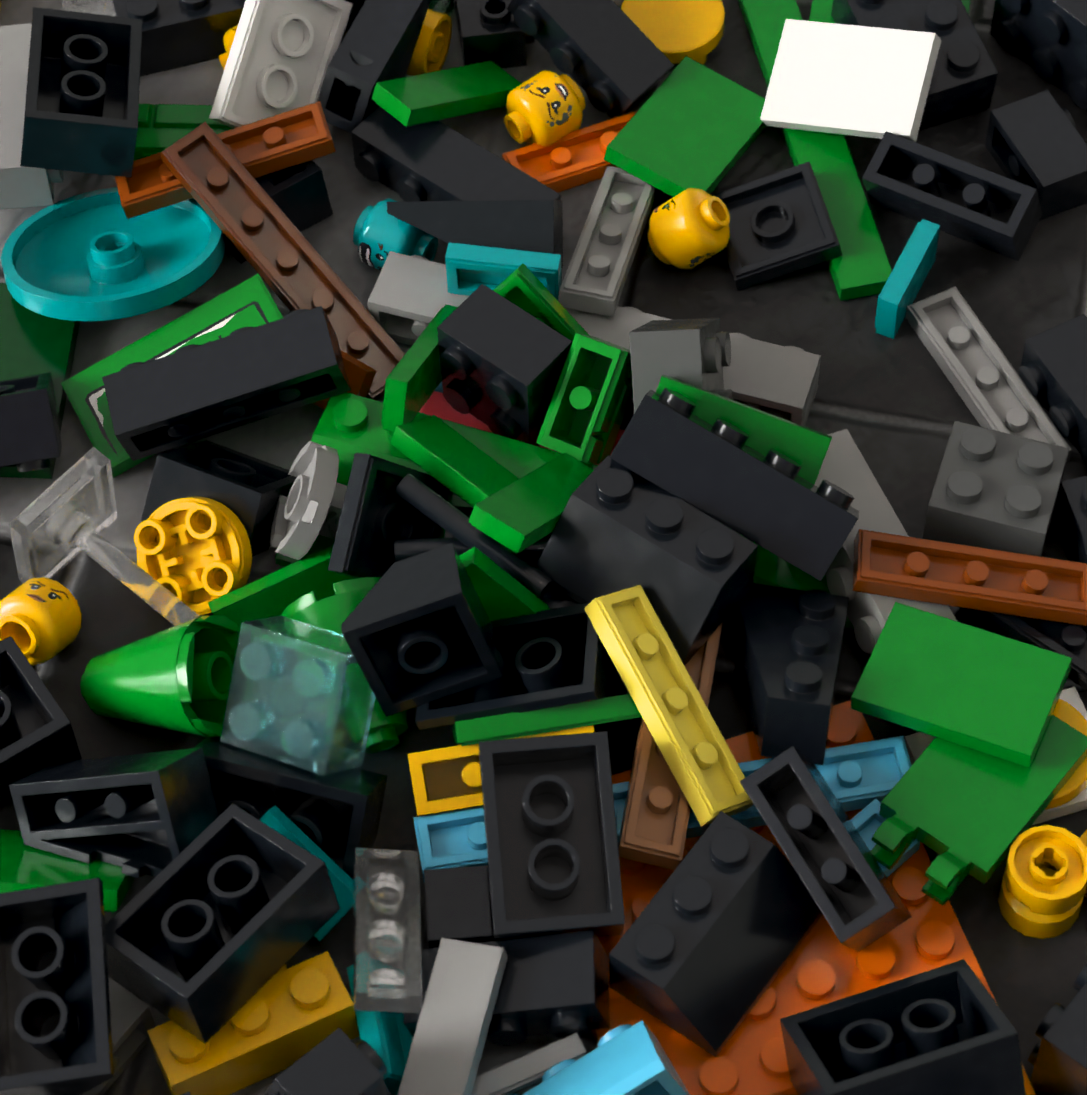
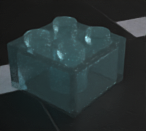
[220,615,375,776]

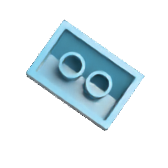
[511,1020,690,1095]

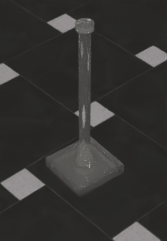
[9,447,340,751]

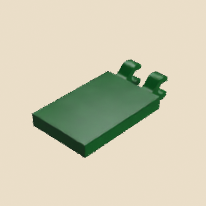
[870,715,1087,905]

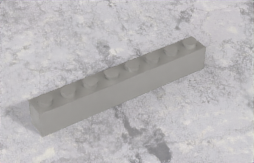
[367,251,821,427]

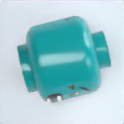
[353,198,438,270]

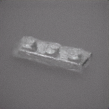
[353,847,422,1014]

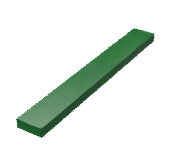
[738,0,892,301]

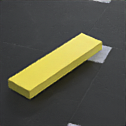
[584,585,753,827]

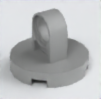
[270,441,347,560]

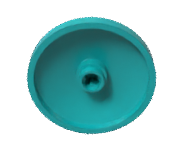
[1,187,225,321]

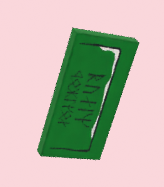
[61,273,283,479]

